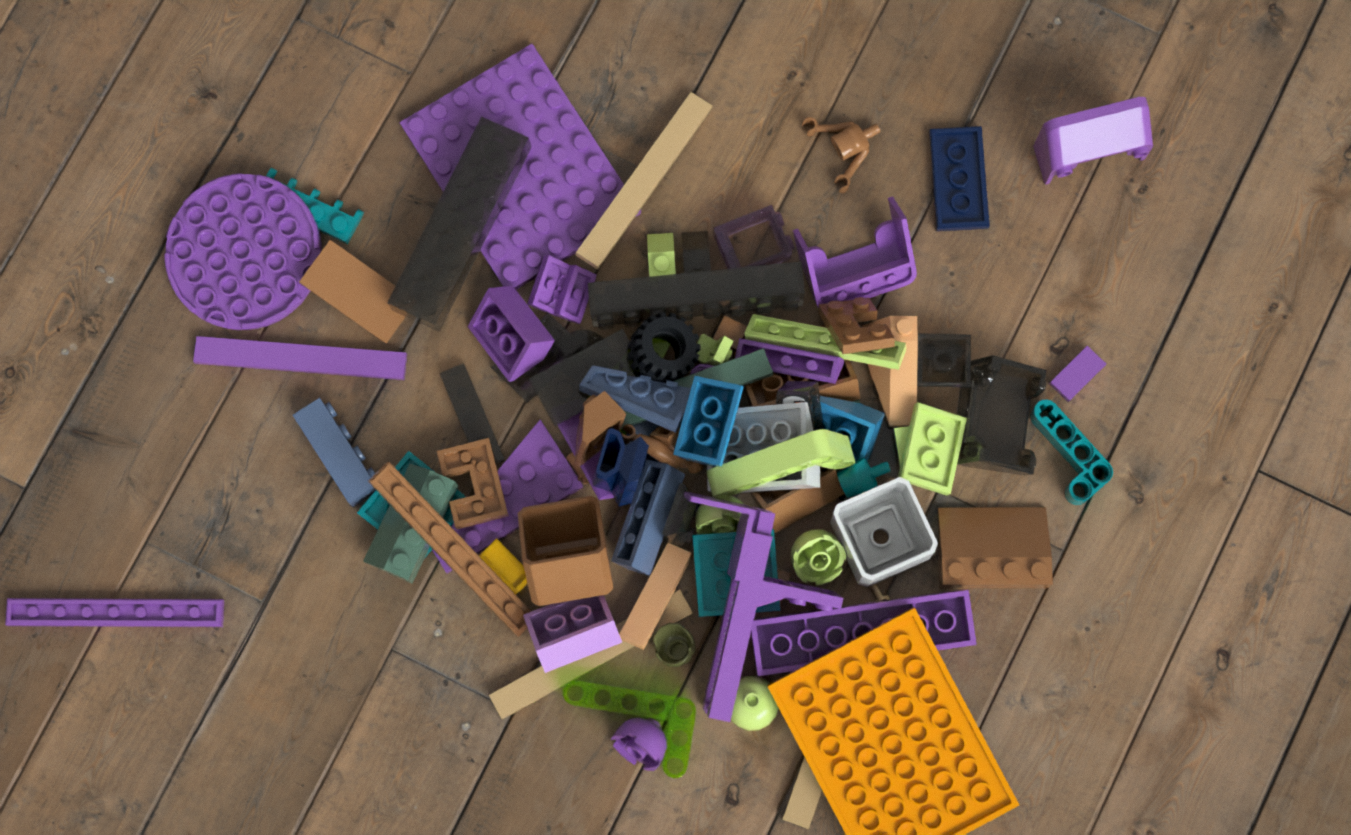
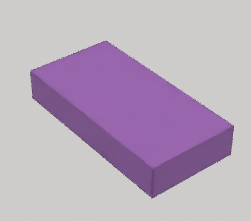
[1049,346,1106,402]

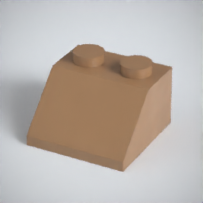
[575,391,626,468]

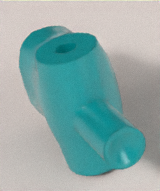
[837,457,891,498]

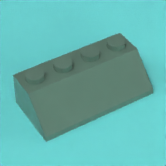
[363,464,459,584]

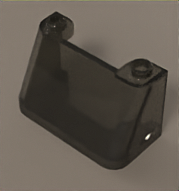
[956,355,1047,476]

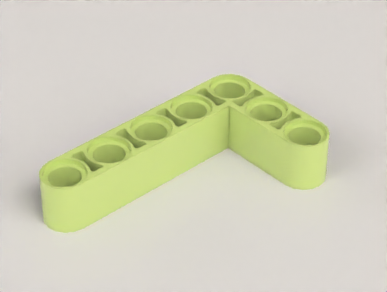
[706,429,855,499]

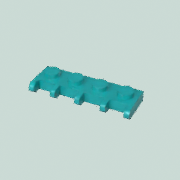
[266,168,364,245]

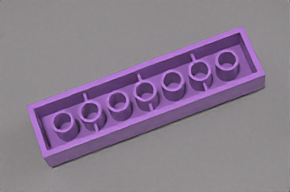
[751,589,977,676]

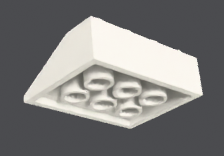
[707,402,820,493]

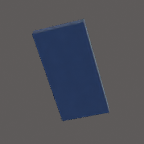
[929,126,990,231]

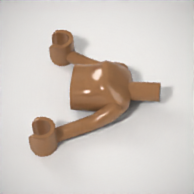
[802,117,881,193]

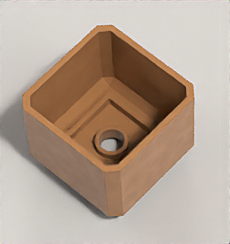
[518,496,613,606]

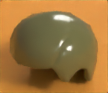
[653,623,695,667]

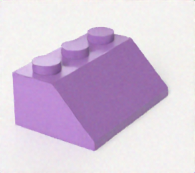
[468,286,555,382]

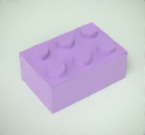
[523,595,622,673]

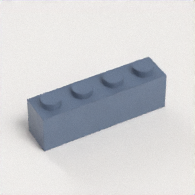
[293,398,376,507]
[611,460,685,576]

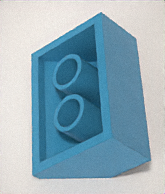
[673,376,744,466]

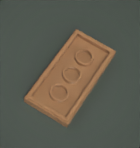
[299,240,417,344]

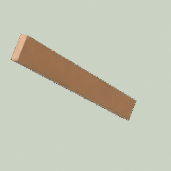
[368,462,532,637]

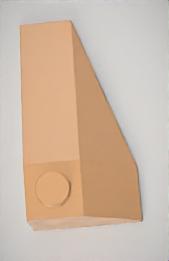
[861,316,918,427]

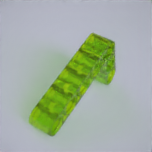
[563,680,696,779]

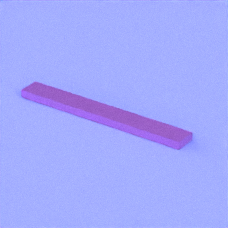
[193,336,407,380]
[5,598,224,627]

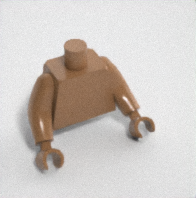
[620,424,704,473]

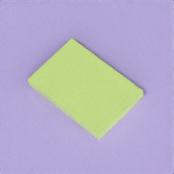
[898,402,967,496]

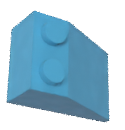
[800,392,885,462]

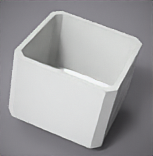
[830,477,938,587]

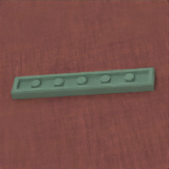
[621,349,773,430]

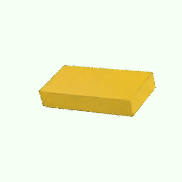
[478,538,528,594]

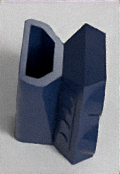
[592,428,649,507]

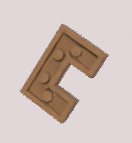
[818,297,895,354]
[437,438,509,530]

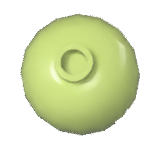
[696,496,743,535]
[790,529,847,585]
[731,676,779,731]

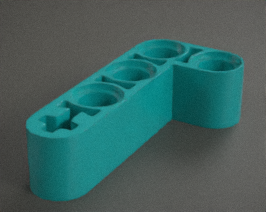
[1030,399,1113,505]

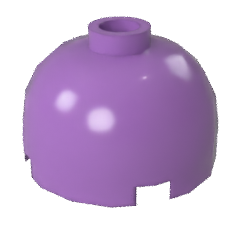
[611,718,667,771]

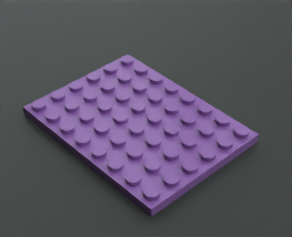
[400,44,641,289]

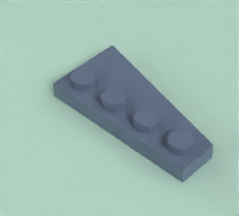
[580,365,692,433]

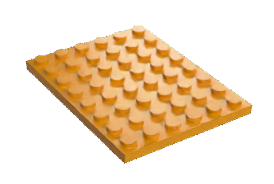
[767,607,1019,835]

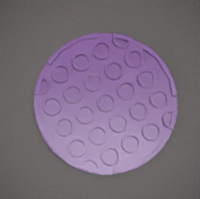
[164,173,322,330]

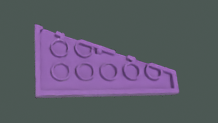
[432,419,583,574]

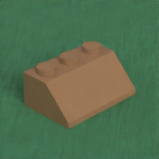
[750,466,845,533]

